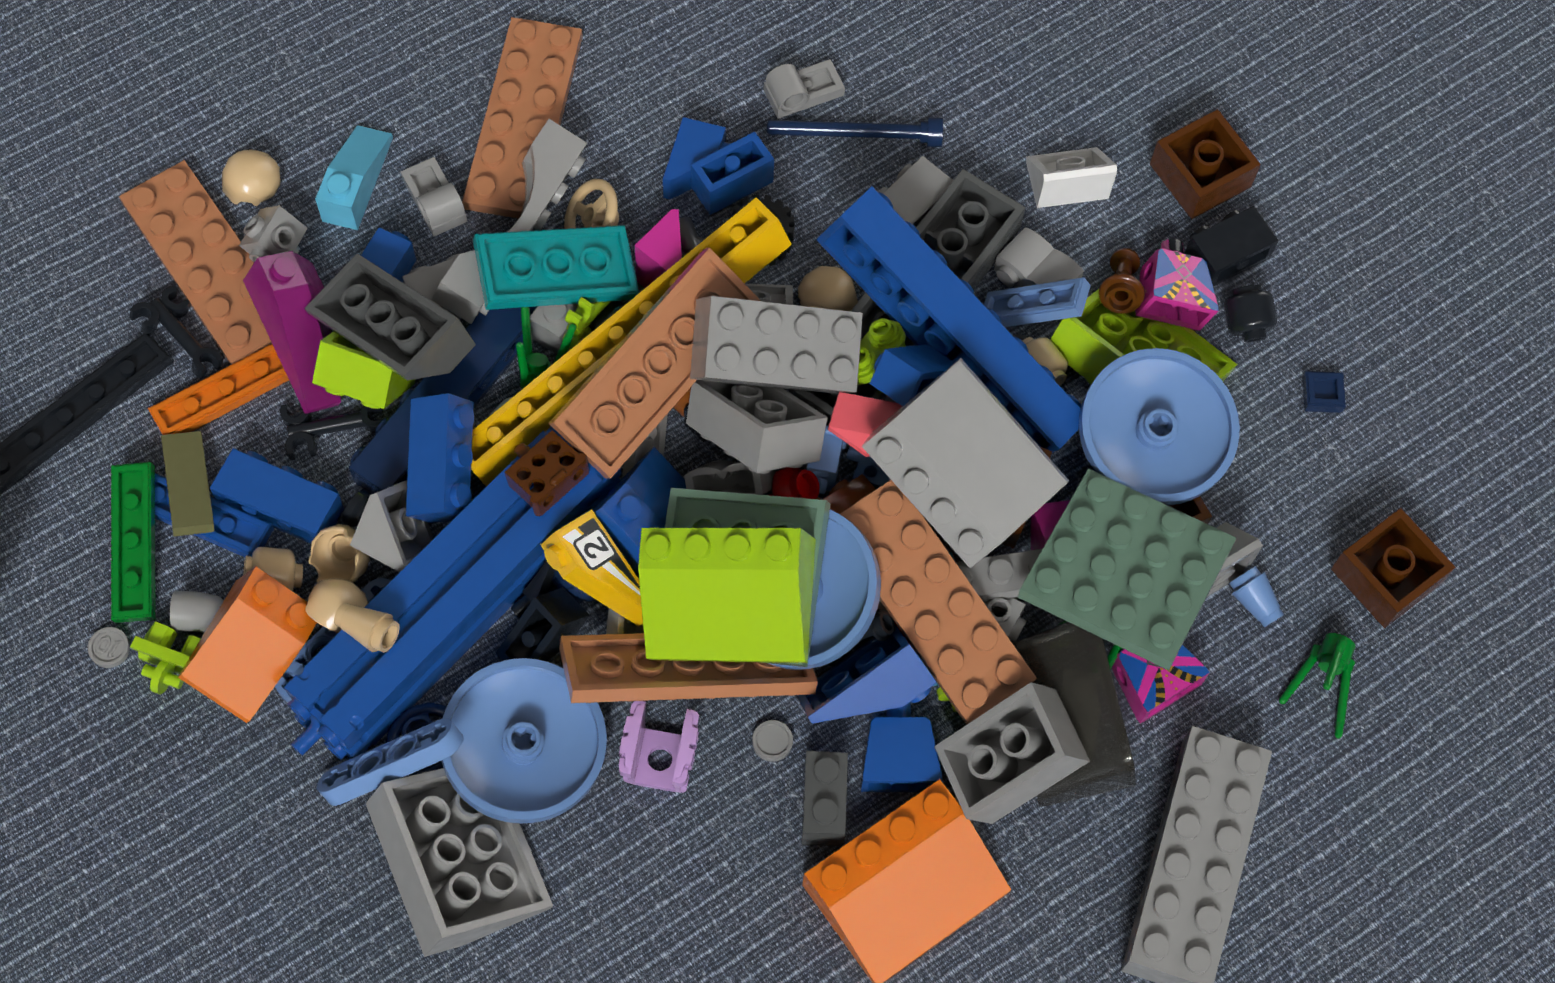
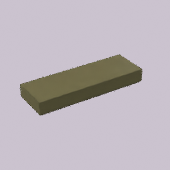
[161,431,214,537]

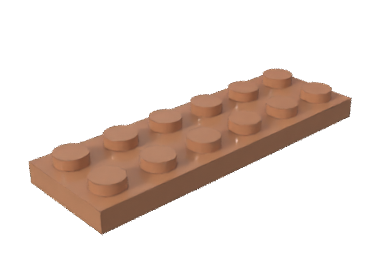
[462,17,583,219]
[119,160,272,365]
[549,248,761,479]
[840,480,1037,725]
[559,633,818,703]

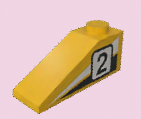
[541,509,643,627]

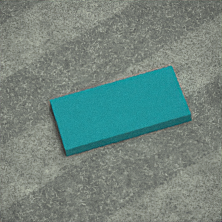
[473,225,639,310]

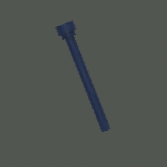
[767,117,943,147]

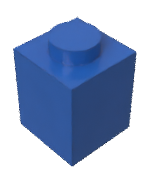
[361,227,416,282]

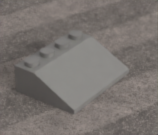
[861,358,1069,568]
[366,768,553,957]

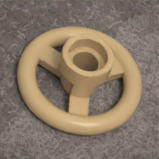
[564,179,619,229]

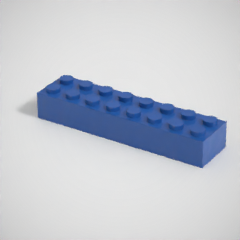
[816,186,1081,453]

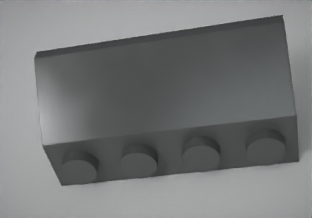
[304,253,476,380]

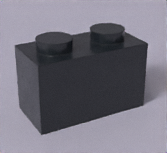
[1184,206,1279,287]

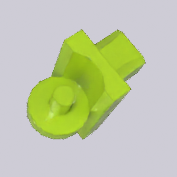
[130,622,201,695]

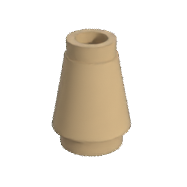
[334,603,400,653]

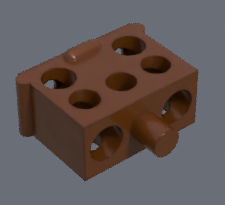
[504,430,590,516]

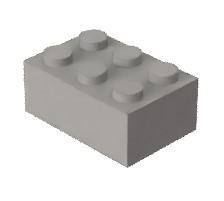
[686,380,827,474]
[934,682,1090,824]

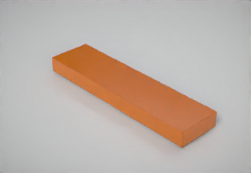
[148,344,289,435]

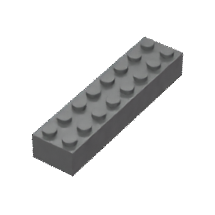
[790,169,1026,447]

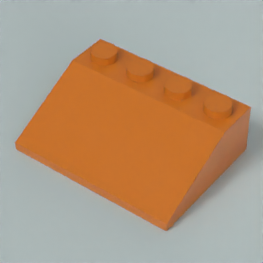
[802,779,1011,983]

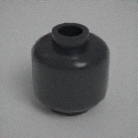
[1224,285,1277,343]

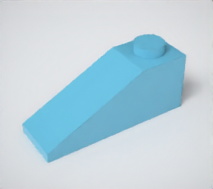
[315,125,393,230]

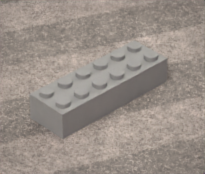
[1121,726,1272,983]

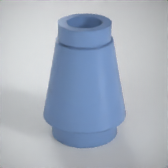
[1229,566,1284,627]

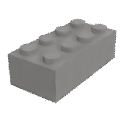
[690,296,863,394]

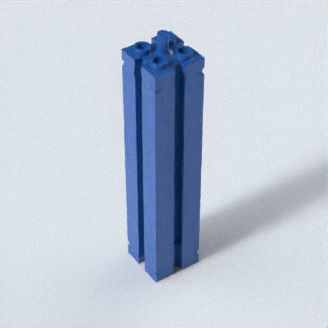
[284,425,621,760]

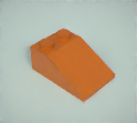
[178,566,317,723]

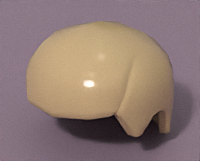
[222,150,281,206]
[798,266,858,311]
[308,524,370,583]
[305,578,368,633]

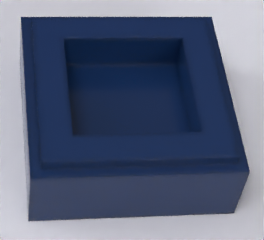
[1302,371,1346,413]

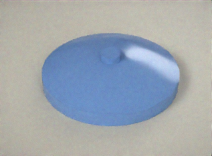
[1079,348,1240,505]
[768,510,881,670]
[442,658,607,824]

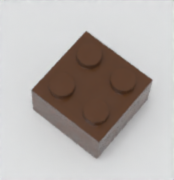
[1150,109,1261,220]
[1331,508,1456,629]

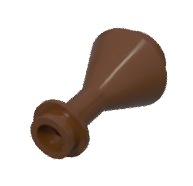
[1099,248,1145,314]

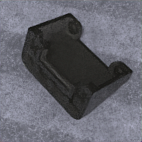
[1013,622,1136,807]

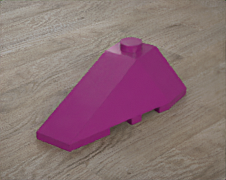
[243,251,341,414]

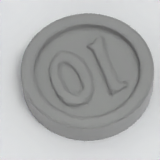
[88,627,130,668]
[752,720,793,762]

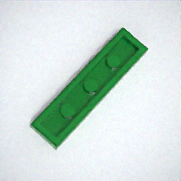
[111,462,156,623]

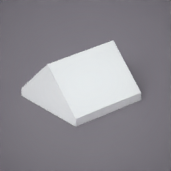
[1026,147,1117,208]

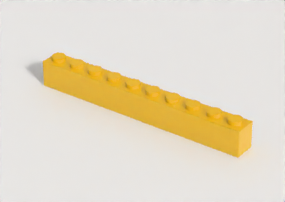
[471,198,792,487]

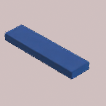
[155,473,274,557]

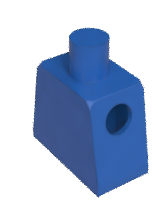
[860,702,942,792]

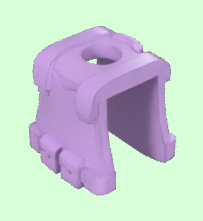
[619,701,699,793]

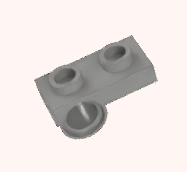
[764,59,845,119]
[400,157,468,237]

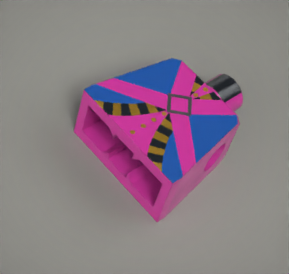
[1136,239,1219,331]
[1112,645,1210,724]

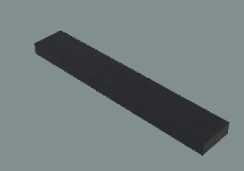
[0,334,173,496]

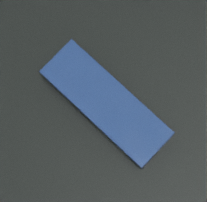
[984,277,1091,327]

